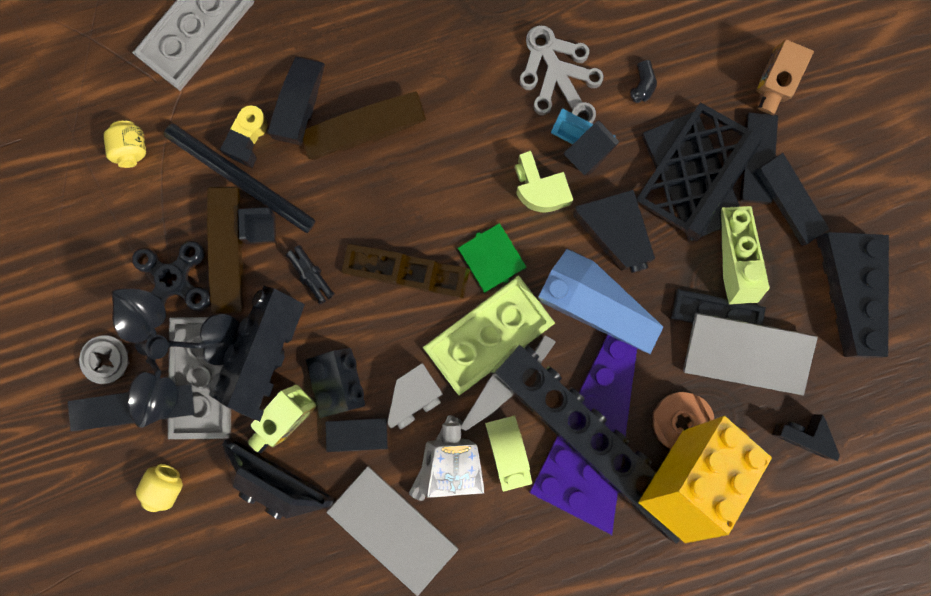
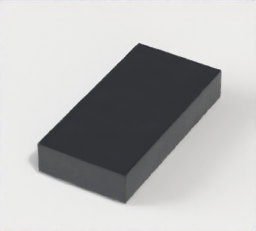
[325,418,388,452]

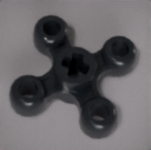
[132,241,211,311]

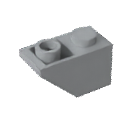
[388,363,443,430]

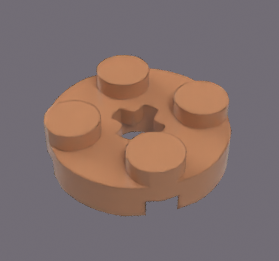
[652,392,715,450]

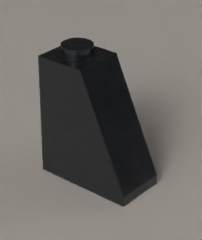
[573,190,655,274]

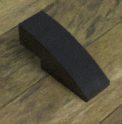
[268,57,325,145]

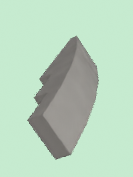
[461,335,556,431]

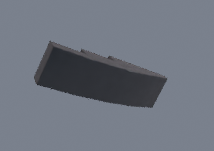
[68,384,195,432]

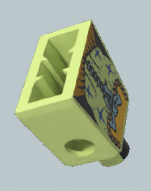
[248,385,317,453]

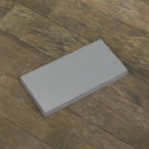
[132,0,254,91]
[683,313,818,395]
[168,317,231,439]
[327,466,459,596]

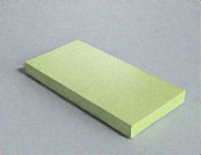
[423,276,555,396]

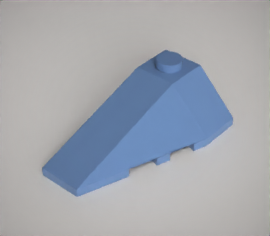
[539,249,663,354]

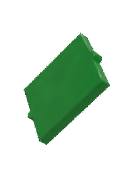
[458,223,527,293]

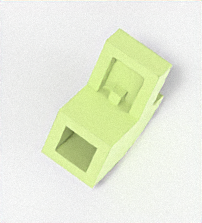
[515,151,573,212]
[485,416,532,492]

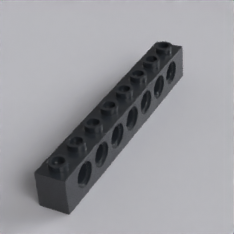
[490,344,681,544]

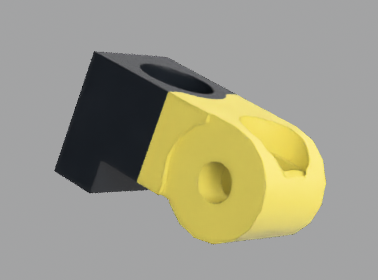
[220,105,268,168]

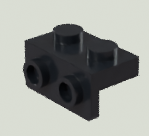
[305,348,365,418]

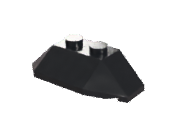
[222,438,336,519]

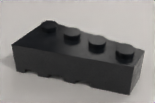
[816,232,889,358]
[208,285,305,422]

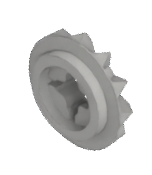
[79,335,130,384]

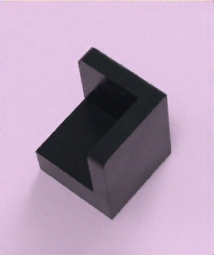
[238,208,276,245]

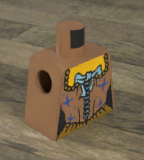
[756,39,814,115]

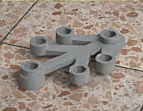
[520,26,604,123]

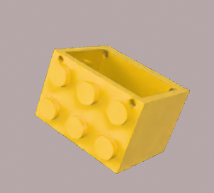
[638,416,772,543]

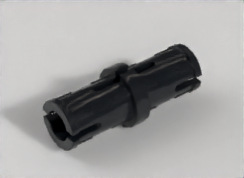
[285,245,335,305]

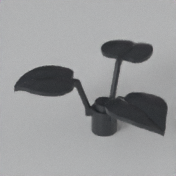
[111,288,240,427]

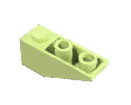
[721,206,770,304]

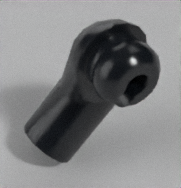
[630,60,657,103]

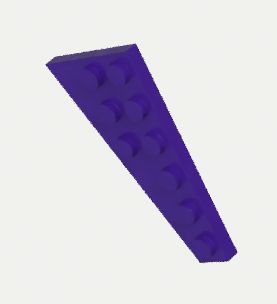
[529,334,637,535]

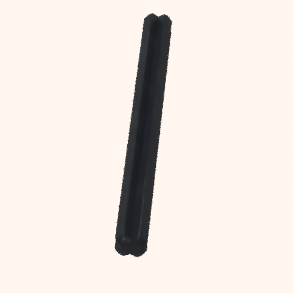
[163,123,316,233]

